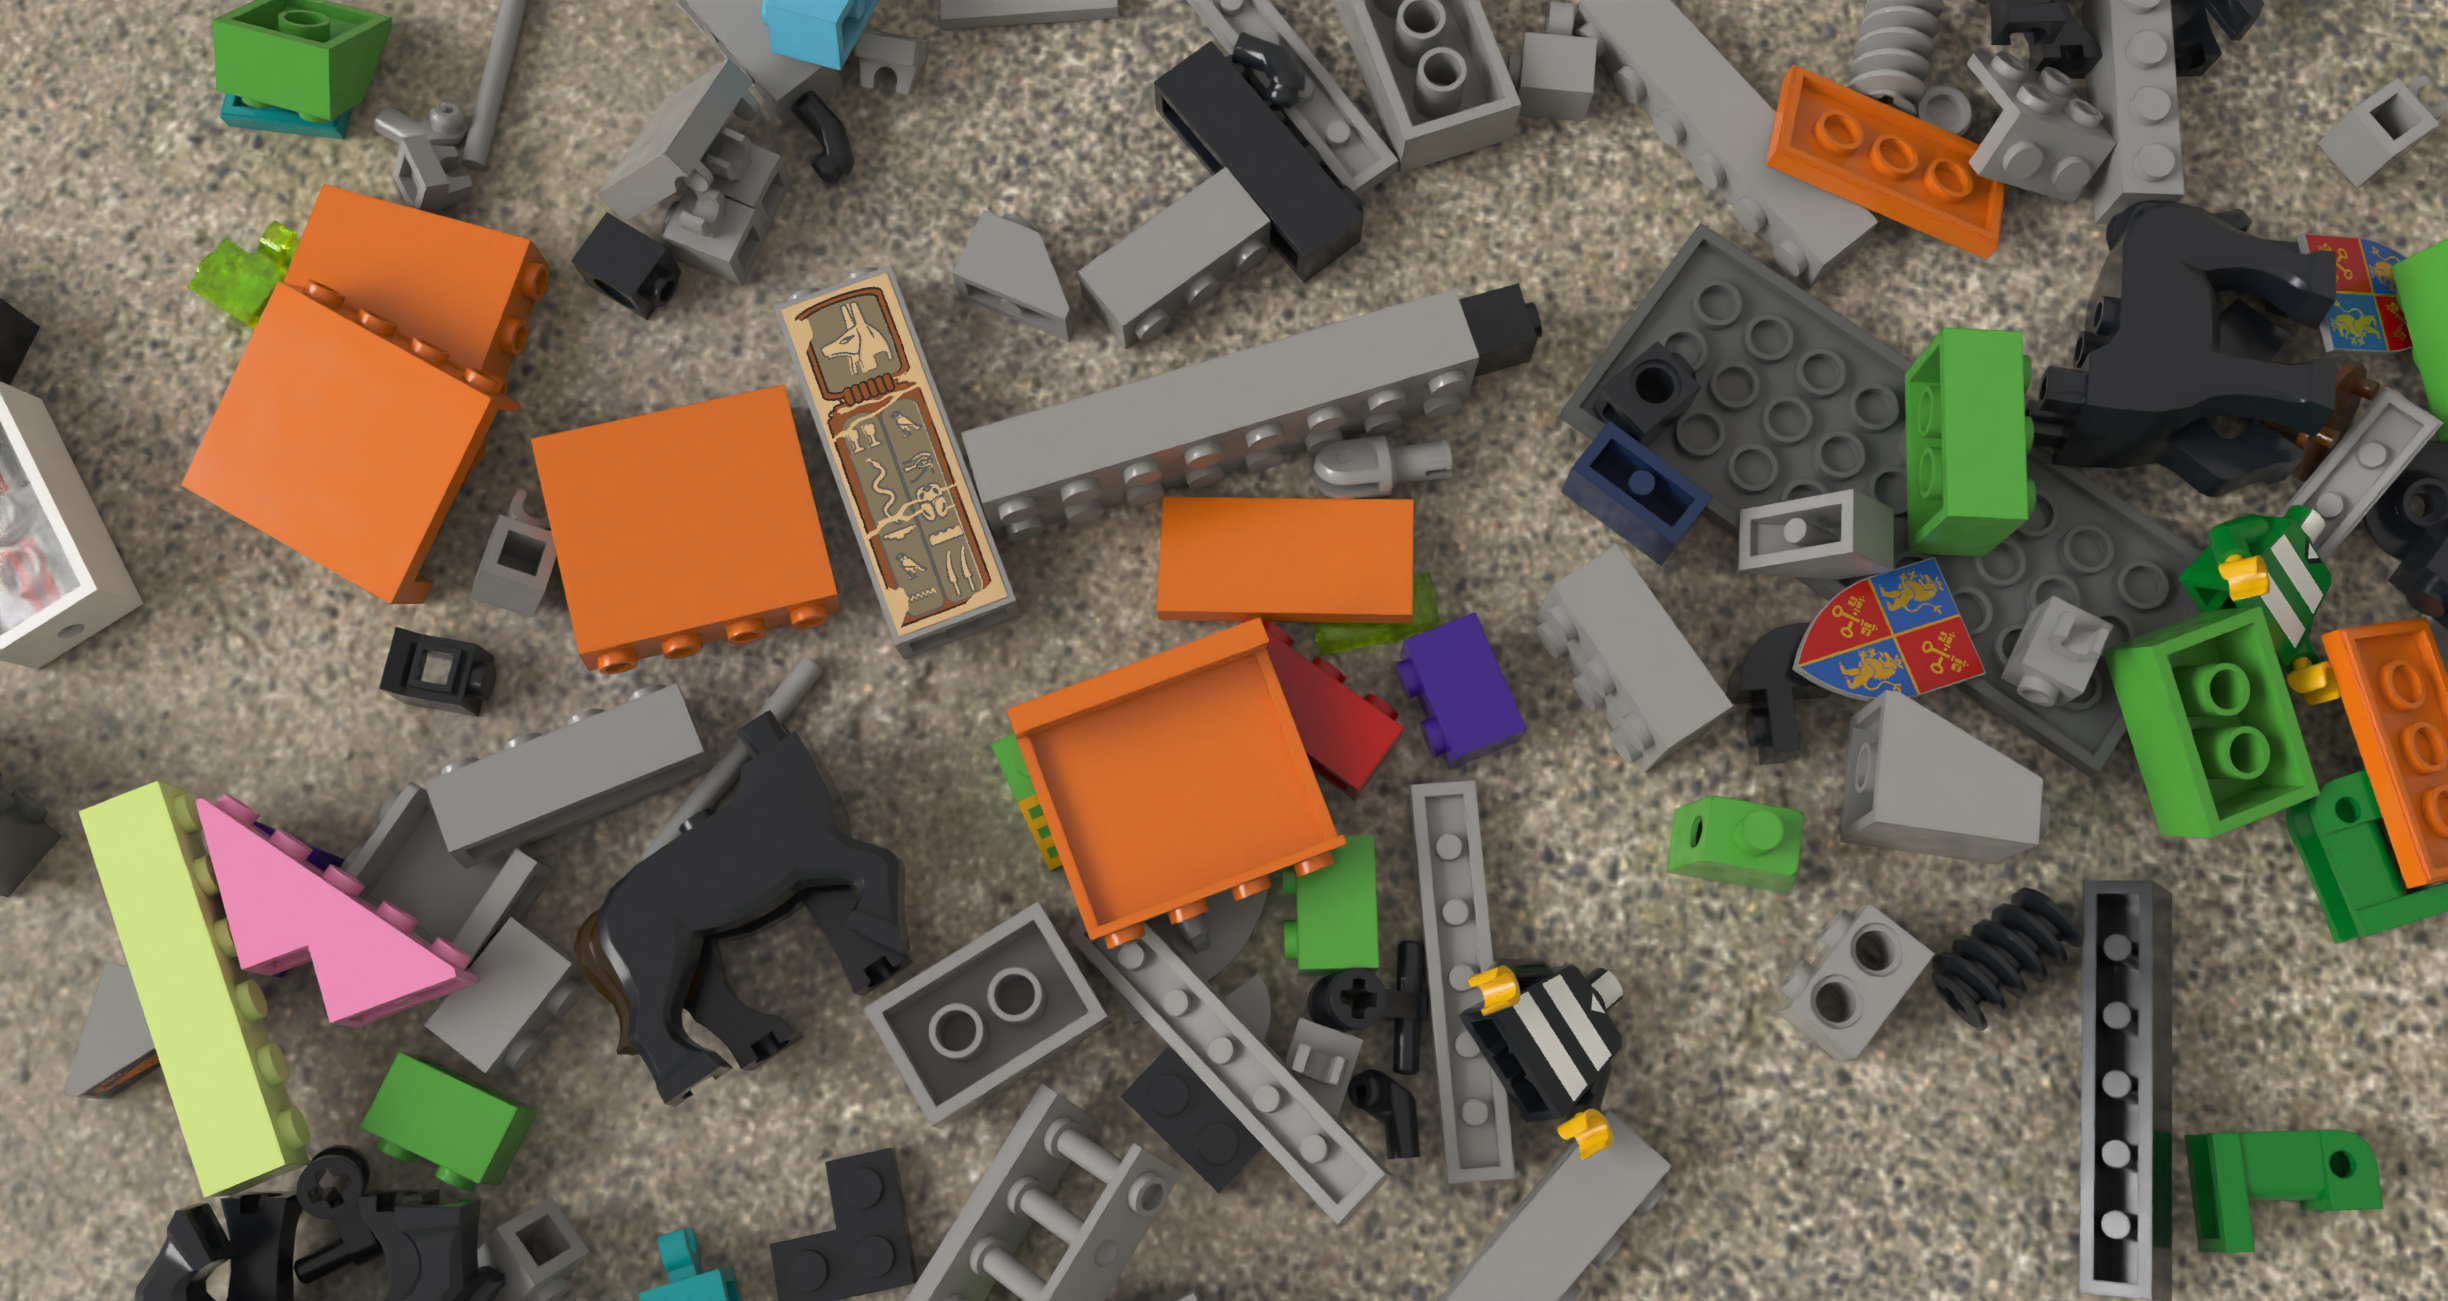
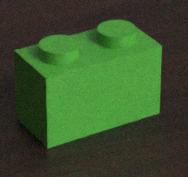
[1282,835,1379,976]
[360,1052,538,1191]

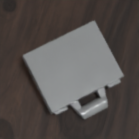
[597,59,760,222]

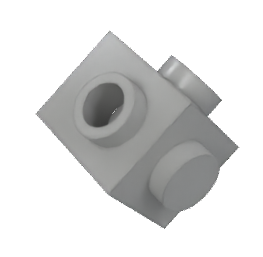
[478,1197,590,1301]

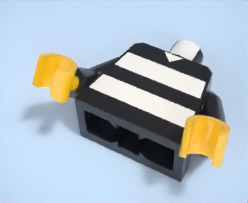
[1458,958,1623,1161]

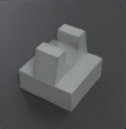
[854,30,929,95]
[392,134,473,215]

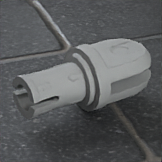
[1314,435,1452,499]

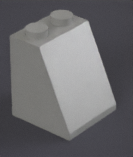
[1840,690,2050,864]

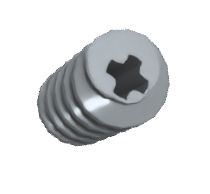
[1847,0,1944,117]

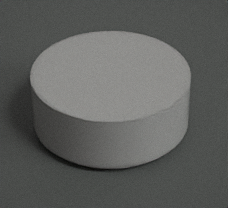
[1913,85,1974,137]

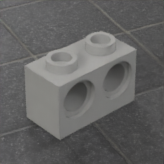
[1775,903,1935,1062]

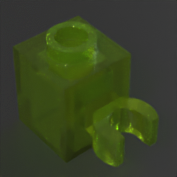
[187,220,300,334]

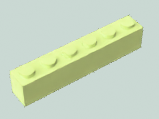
[78,781,310,1198]

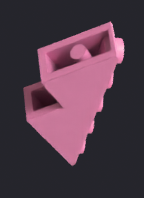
[195,793,479,1028]

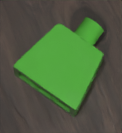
[1666,796,1804,894]

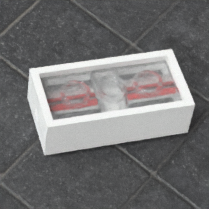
[0,382,143,670]

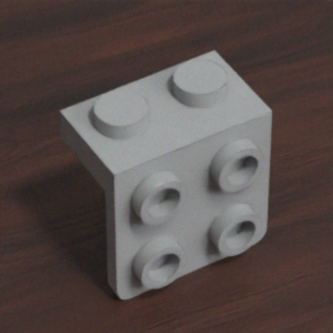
[1967,52,2117,203]

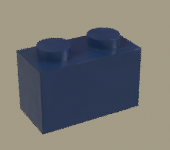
[1561,420,1713,566]

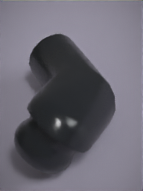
[1232,32,1306,108]
[791,90,855,185]
[1348,1069,1421,1159]

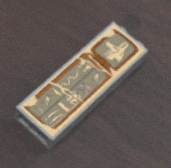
[773,265,1022,660]

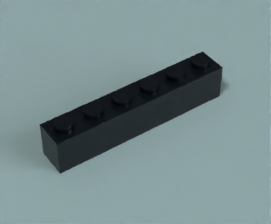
[2079,880,2172,1301]

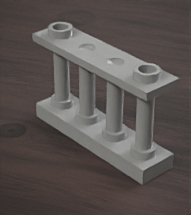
[905,1084,1182,1301]

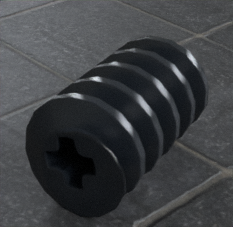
[1931,887,2082,1031]

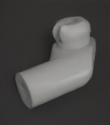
[374,102,467,146]

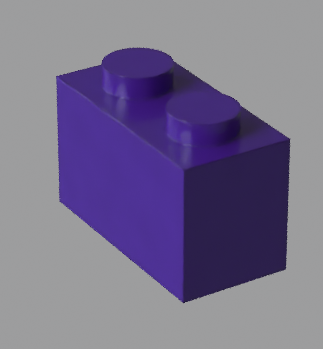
[1395,612,1527,770]

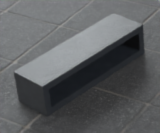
[1154,41,1364,283]

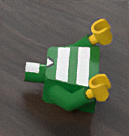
[2178,505,2341,706]

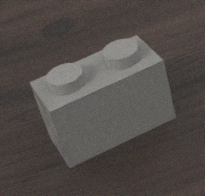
[424,917,585,1077]

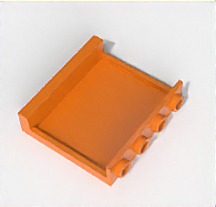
[283,184,549,485]
[181,279,521,604]
[531,384,840,674]
[1006,617,1347,949]

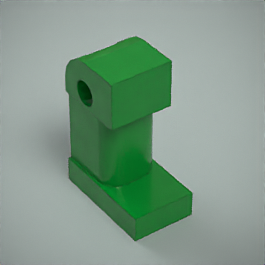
[2285,770,2448,944]
[2184,1129,2384,1253]

